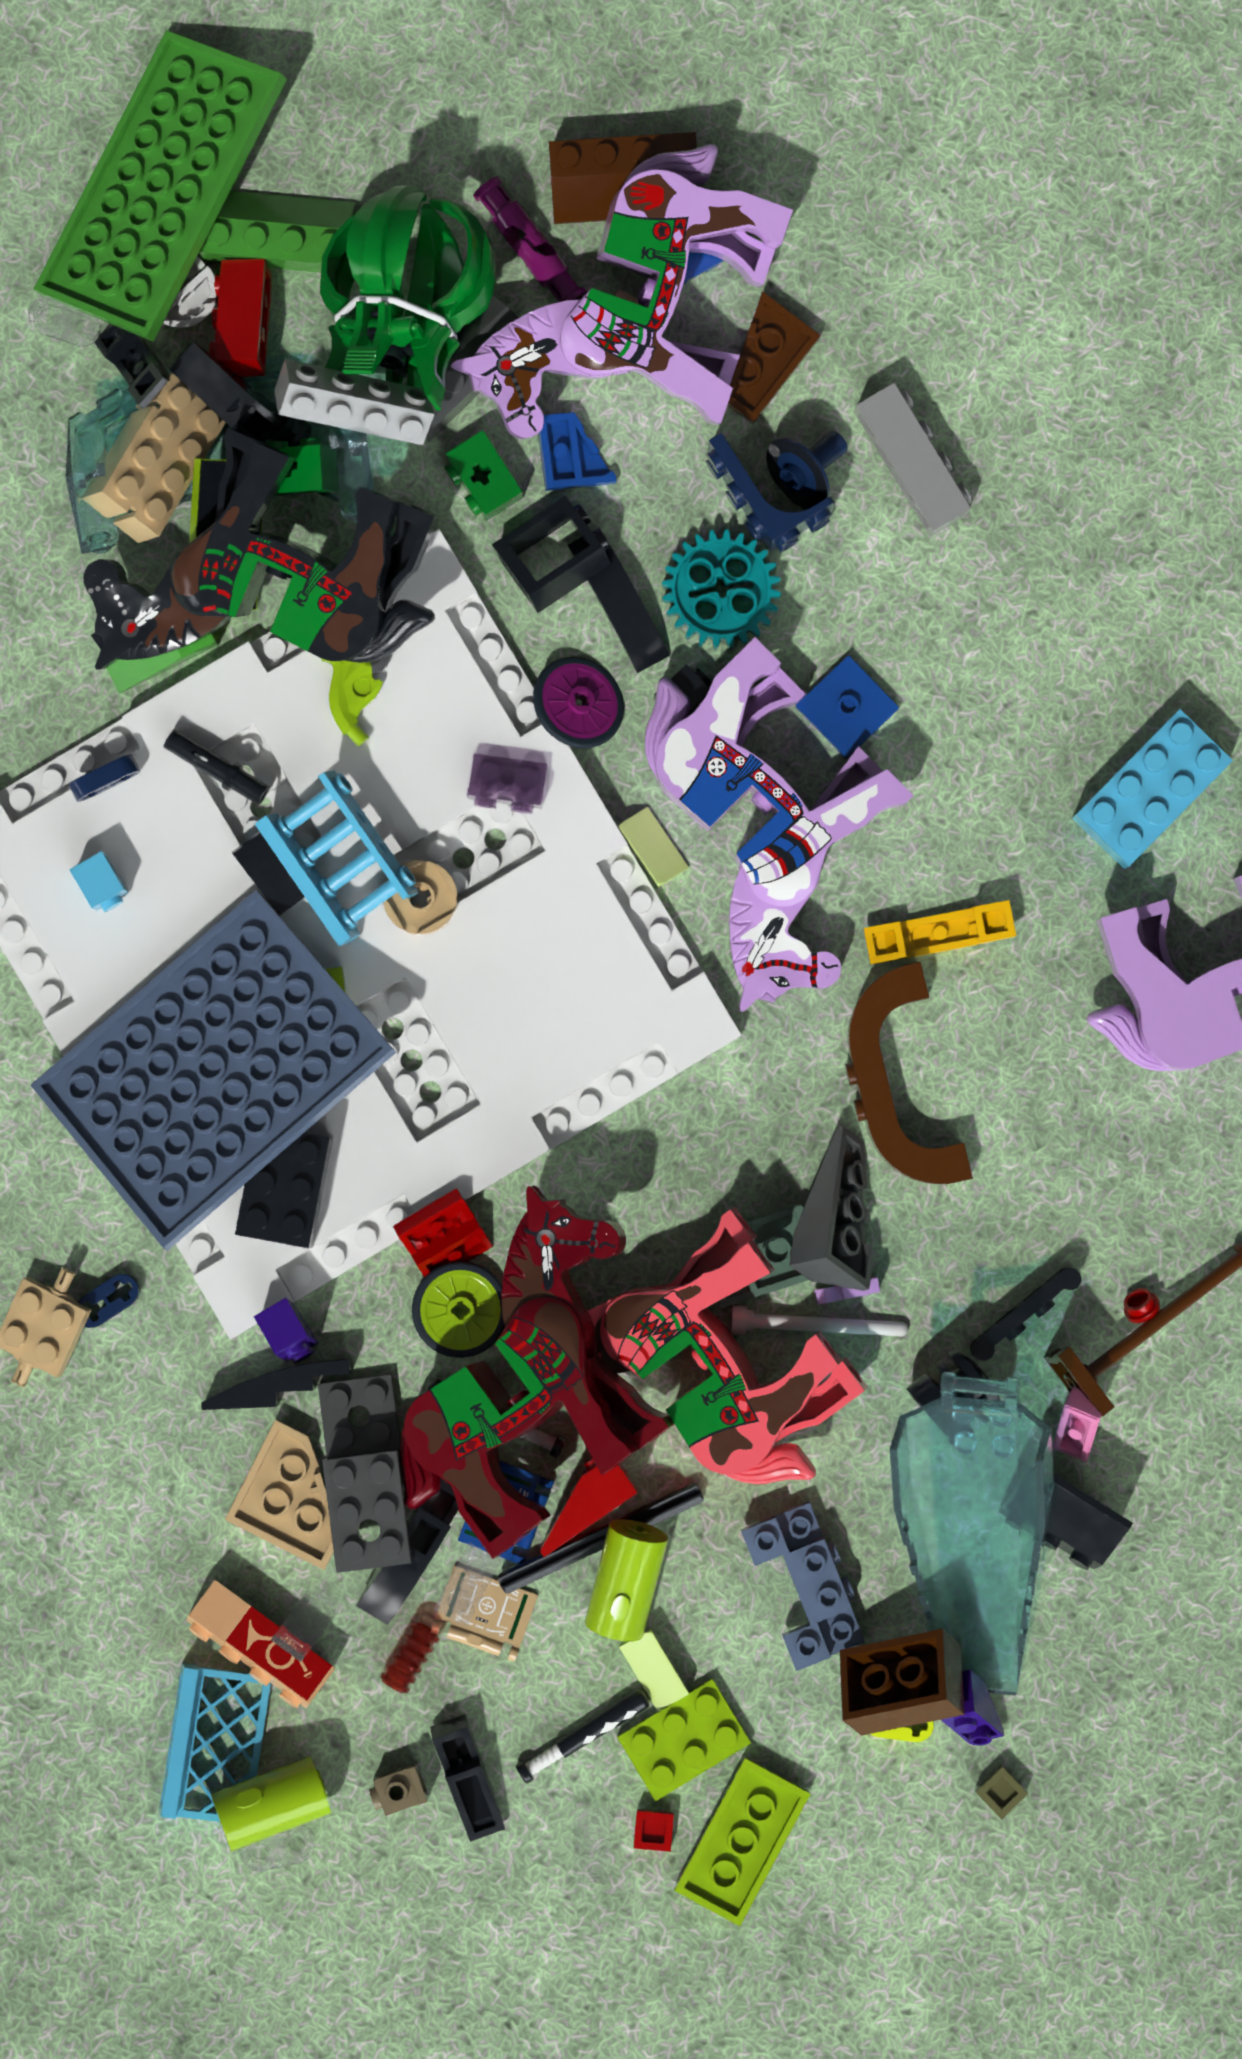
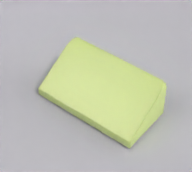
[617,807,689,888]
[619,1627,689,1711]

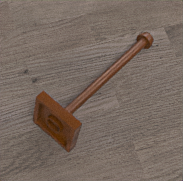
[1044,1242,1242,1416]

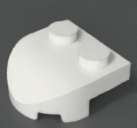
[163,256,216,328]

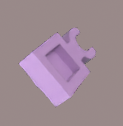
[814,1277,881,1305]

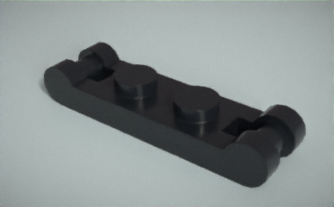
[970,1267,1082,1361]

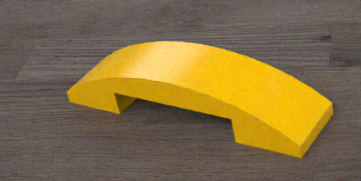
[864,900,1017,964]

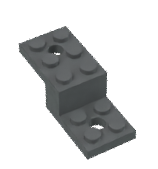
[318,1374,412,1573]

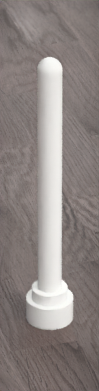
[730,1305,908,1337]

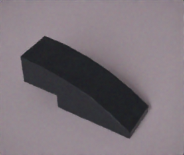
[430,1714,505,1842]

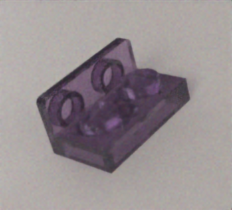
[467,753,548,814]

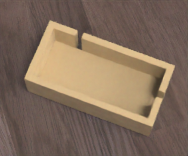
[81,373,226,543]

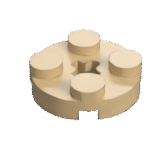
[383,860,458,935]

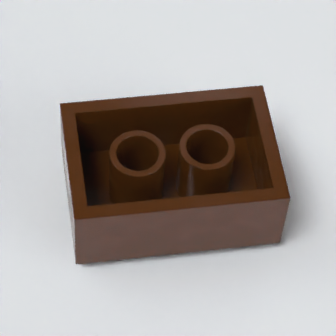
[840,1628,965,1736]

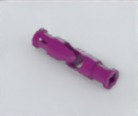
[473,176,587,302]

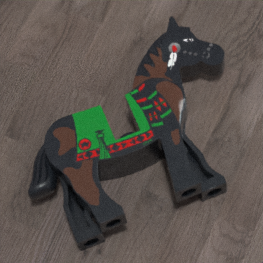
[83,428,439,670]

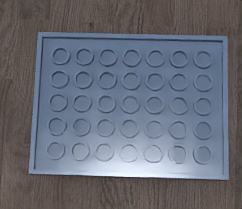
[31,890,396,1251]

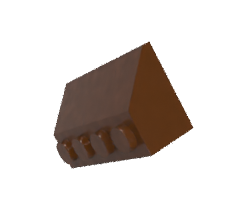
[549,132,697,224]

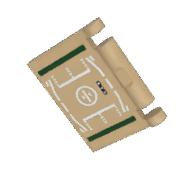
[431,1565,538,1662]

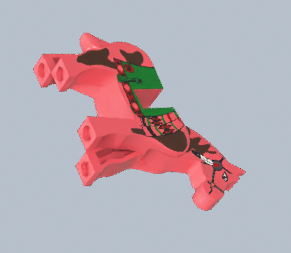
[495,1207,868,1484]

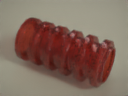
[380,1622,440,1694]

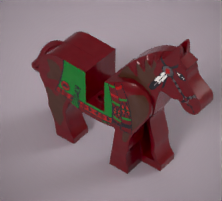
[400,1185,675,1559]

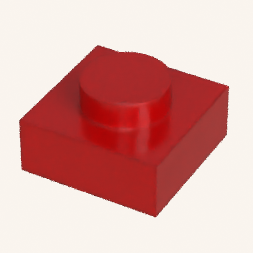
[633,1809,674,1852]

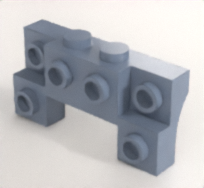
[740,1501,865,1671]

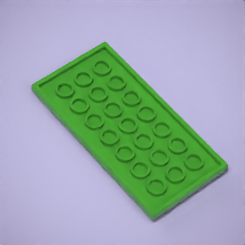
[33,30,287,342]

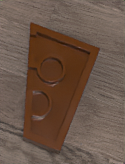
[727,291,821,425]

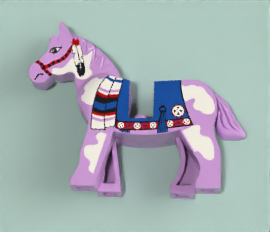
[645,637,914,1012]

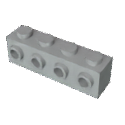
[274,359,434,445]
[854,383,972,537]

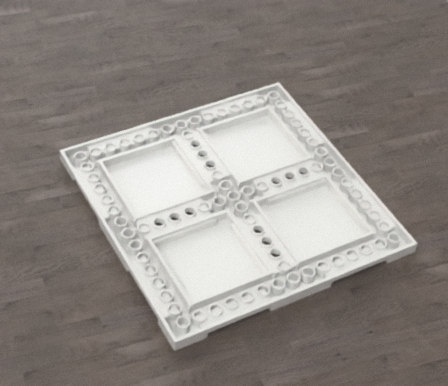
[0,529,742,1340]

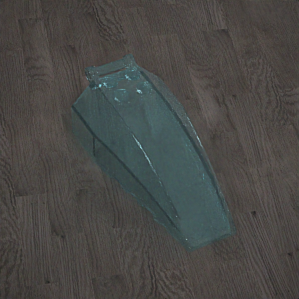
[890,1372,1054,1696]

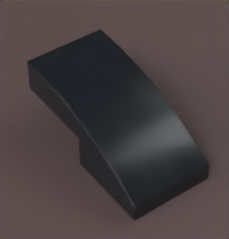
[232,831,305,916]

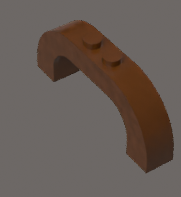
[845,962,973,1184]

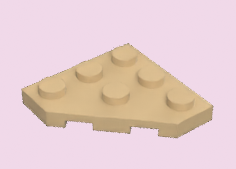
[225,1419,334,1570]

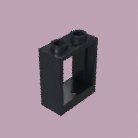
[492,496,611,613]

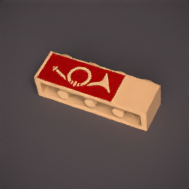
[186,1580,335,1708]

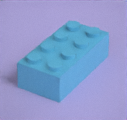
[1072,709,1233,870]

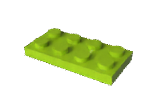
[674,1756,811,1926]

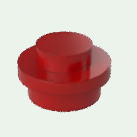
[1124,1288,1161,1323]

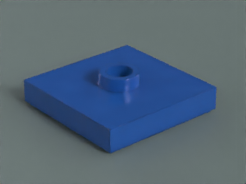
[795,655,899,759]

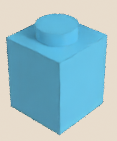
[69,851,129,912]

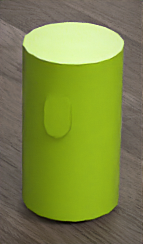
[584,1519,669,1642]
[210,1756,331,1852]

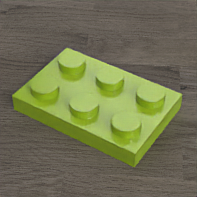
[617,1678,751,1802]

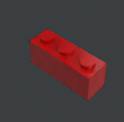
[209,259,273,377]

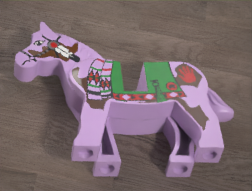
[451,144,793,439]

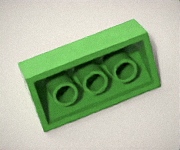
[199,191,356,273]

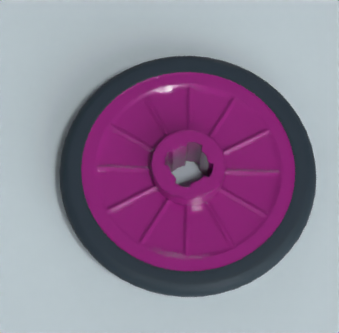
[533,657,624,748]

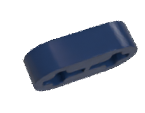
[69,754,140,802]
[77,1274,140,1328]

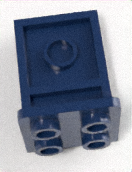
[706,432,835,552]

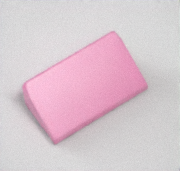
[1052,1386,1102,1462]

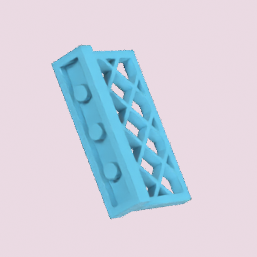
[159,1663,271,1822]

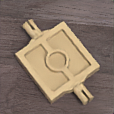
[0,1267,92,1387]

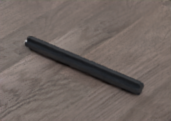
[497,1483,704,1594]

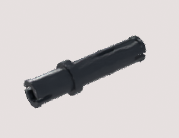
[163,729,270,805]

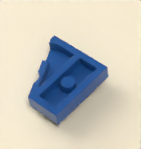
[538,412,617,491]

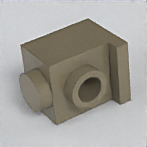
[369,1762,429,1816]

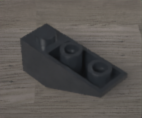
[168,341,283,442]

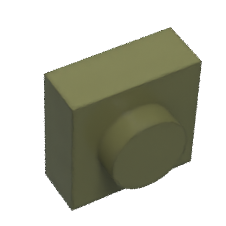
[975,1765,1028,1820]

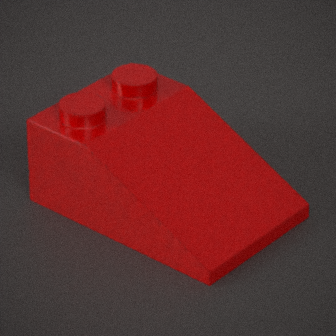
[540,1457,638,1557]

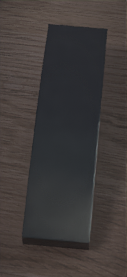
[201,1358,352,1410]

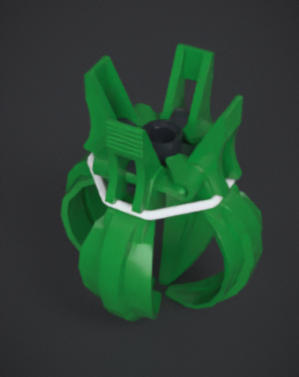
[320,185,495,411]

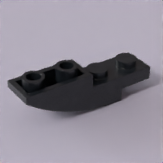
[355,1479,458,1625]

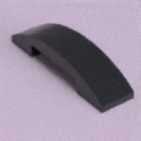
[94,324,170,409]
[567,527,670,674]

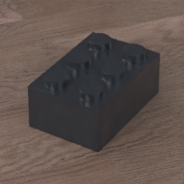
[235,1133,333,1249]

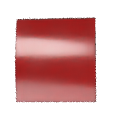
[393,1188,493,1277]

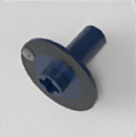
[766,431,848,509]

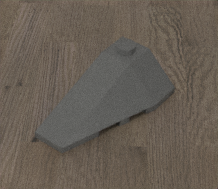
[790,1126,873,1291]

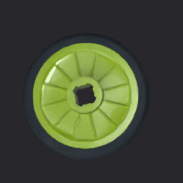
[412,1261,505,1358]

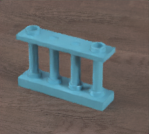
[255,770,419,946]

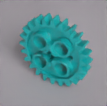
[662,529,781,650]

